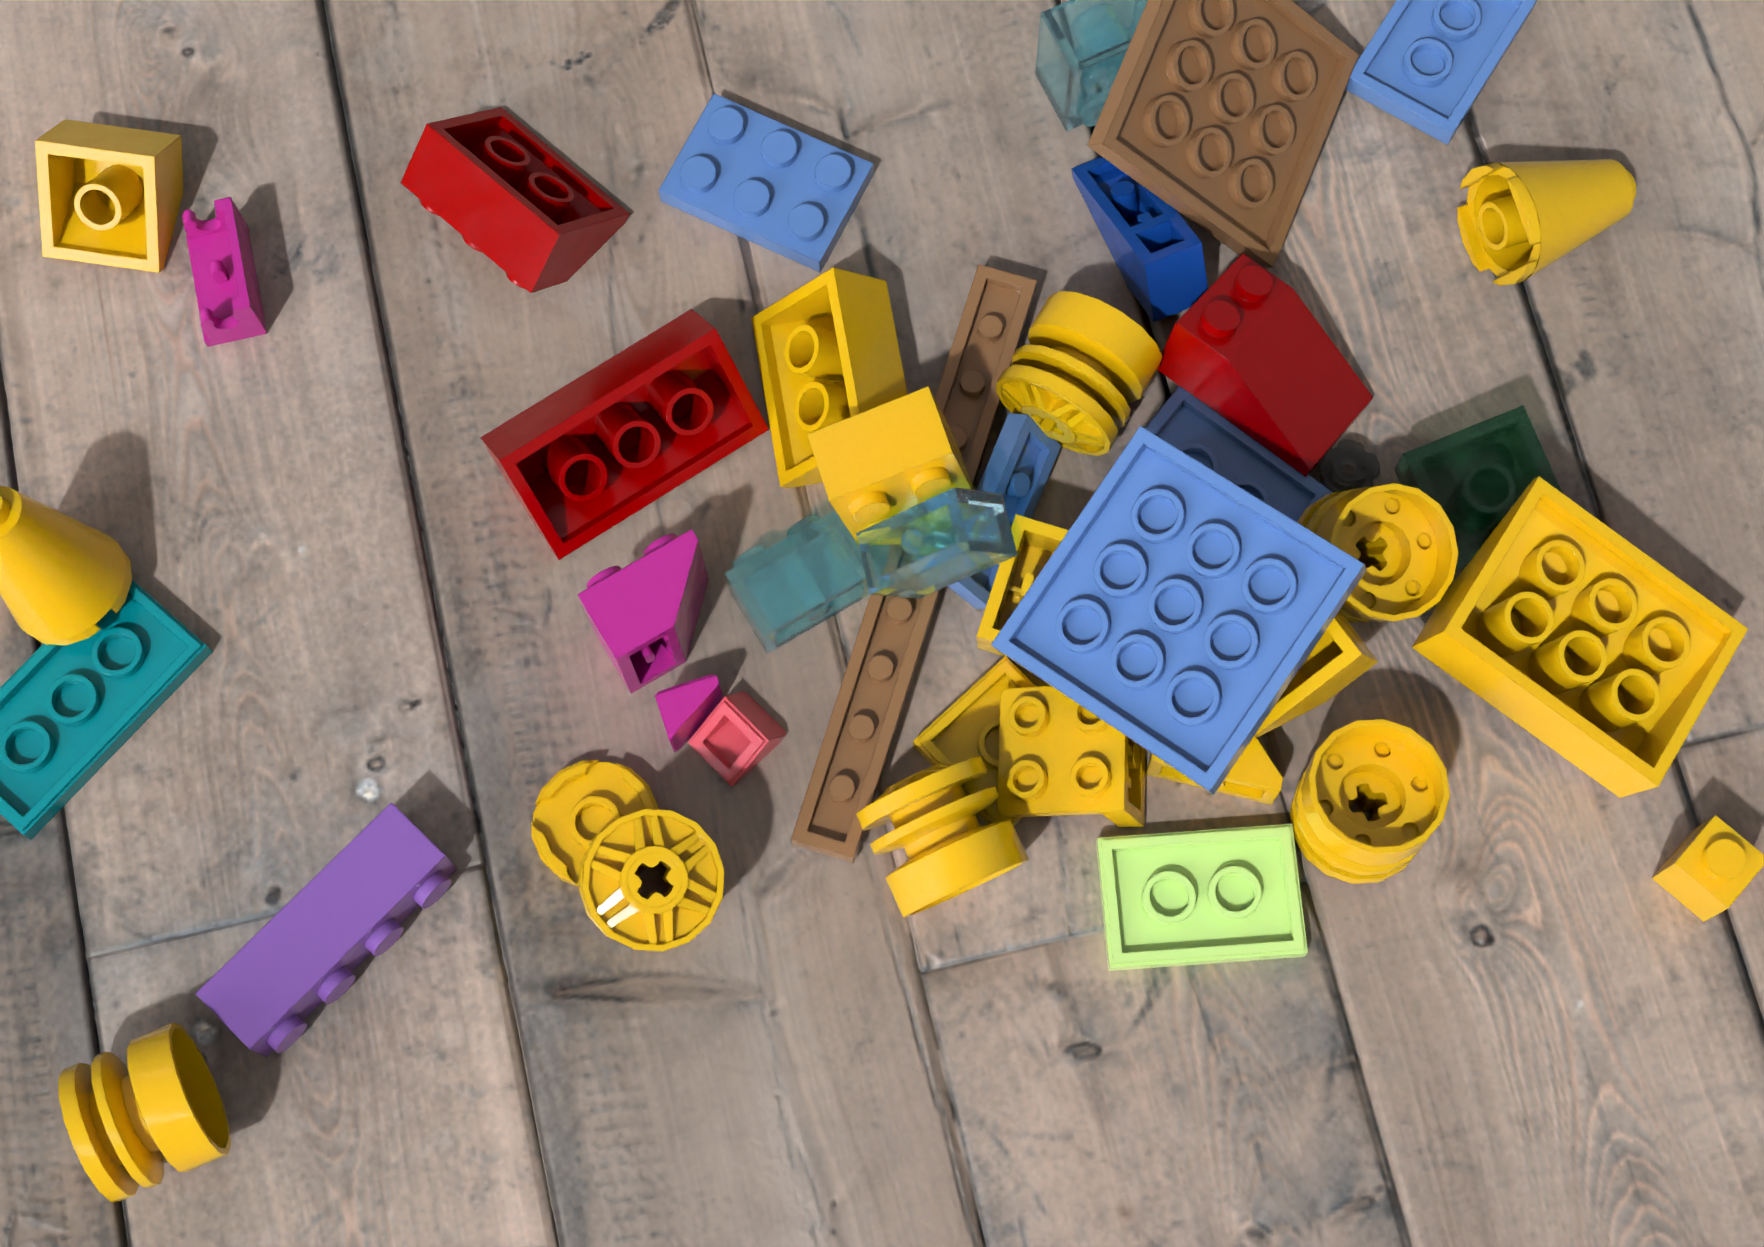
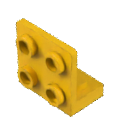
[997,686,1145,828]

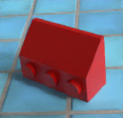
[400,107,630,293]

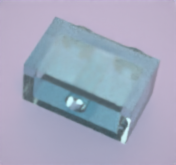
[856,487,1018,599]
[725,510,875,654]

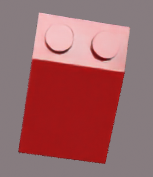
[1158,253,1373,477]

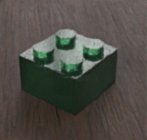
[1394,405,1563,578]

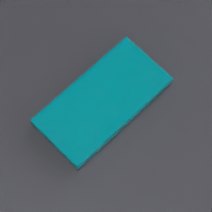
[0,580,213,840]

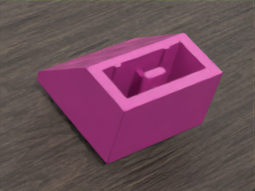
[577,529,709,694]

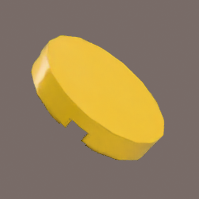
[531,760,660,887]

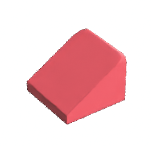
[688,691,787,787]

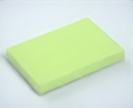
[1096,824,1308,971]

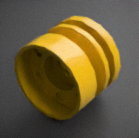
[996,291,1162,456]
[1297,483,1458,622]
[1289,719,1450,884]
[856,756,1029,918]
[578,809,725,951]
[58,1023,231,1202]

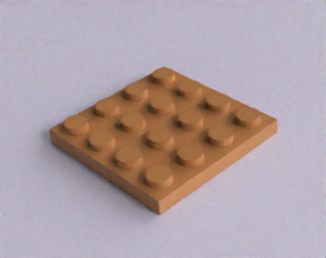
[1087,0,1358,268]

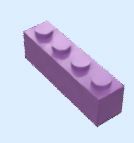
[195,802,457,1057]

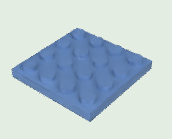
[991,426,1367,795]

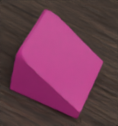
[655,674,724,753]

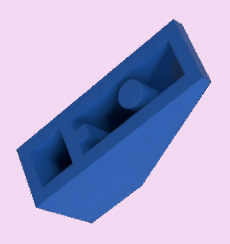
[1071,157,1208,322]

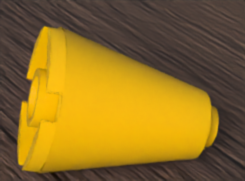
[1457,159,1636,286]
[0,486,132,645]

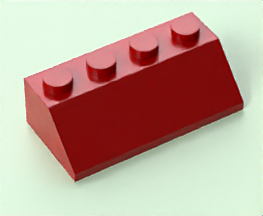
[480,309,769,560]

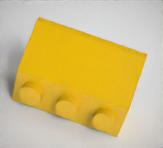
[751,267,908,488]

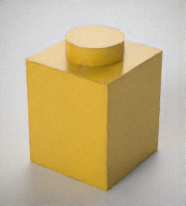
[1652,815,1764,922]

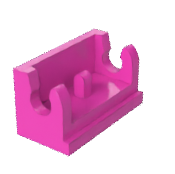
[182,197,267,347]

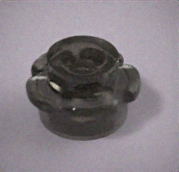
[1318,440,1380,493]

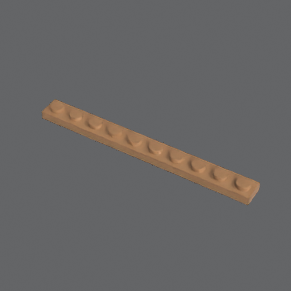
[791,264,1037,863]

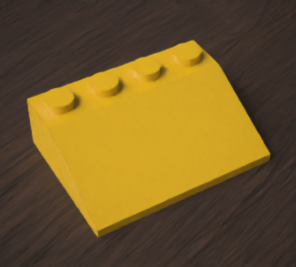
[1412,476,1748,798]

